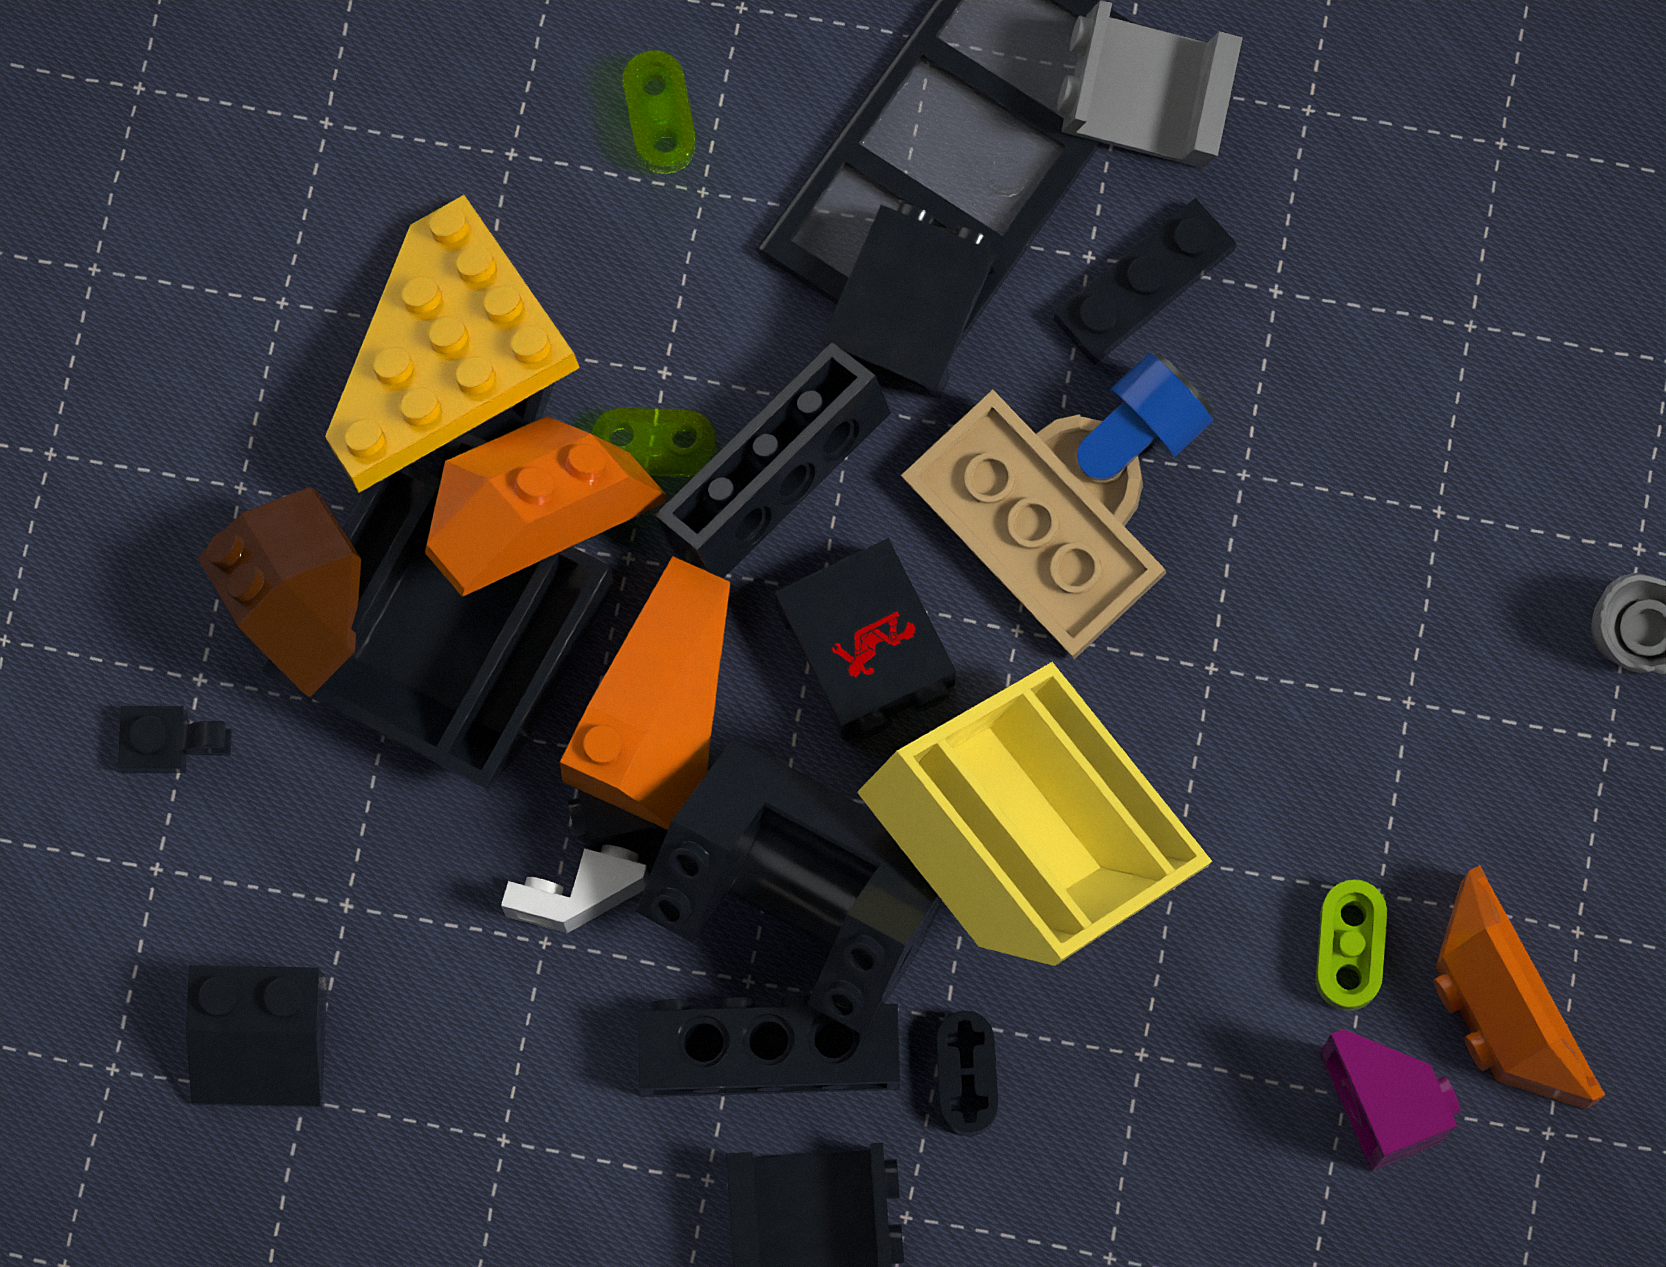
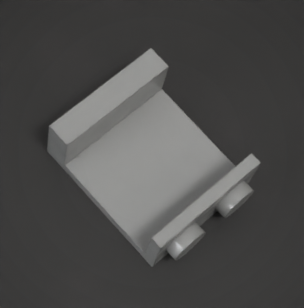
[1057,0,1243,168]

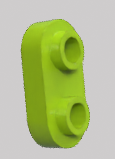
[1316,880,1387,1011]

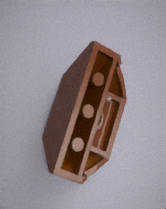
[198,487,361,697]

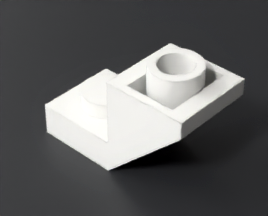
[501,845,649,933]

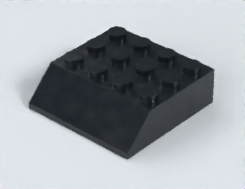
[262,464,614,790]

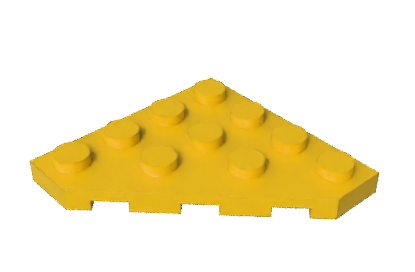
[325,195,580,493]

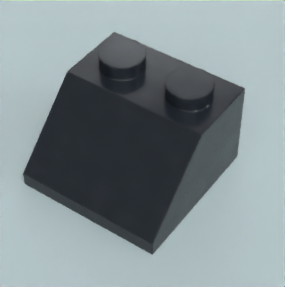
[186,965,328,1108]

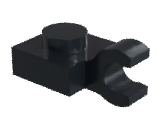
[118,706,232,773]

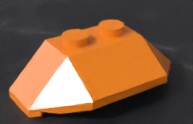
[425,416,667,597]
[1433,865,1605,1109]

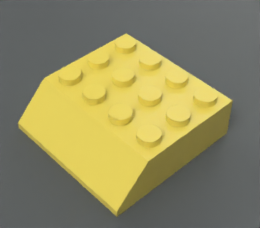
[857,662,1212,966]

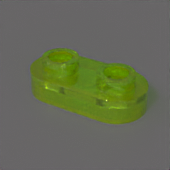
[623,50,696,174]
[591,408,717,477]

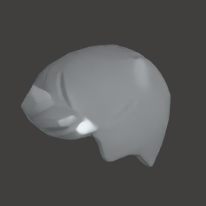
[1591,573,1666,674]

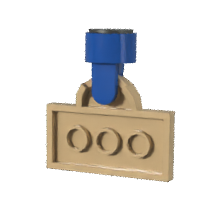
[901,353,1214,659]

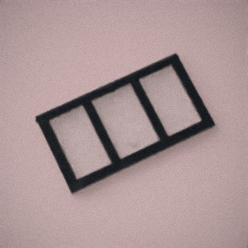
[756,0,1133,352]

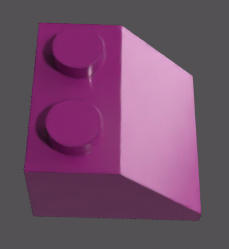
[1319,1029,1461,1172]

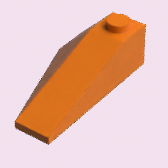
[560,556,730,830]

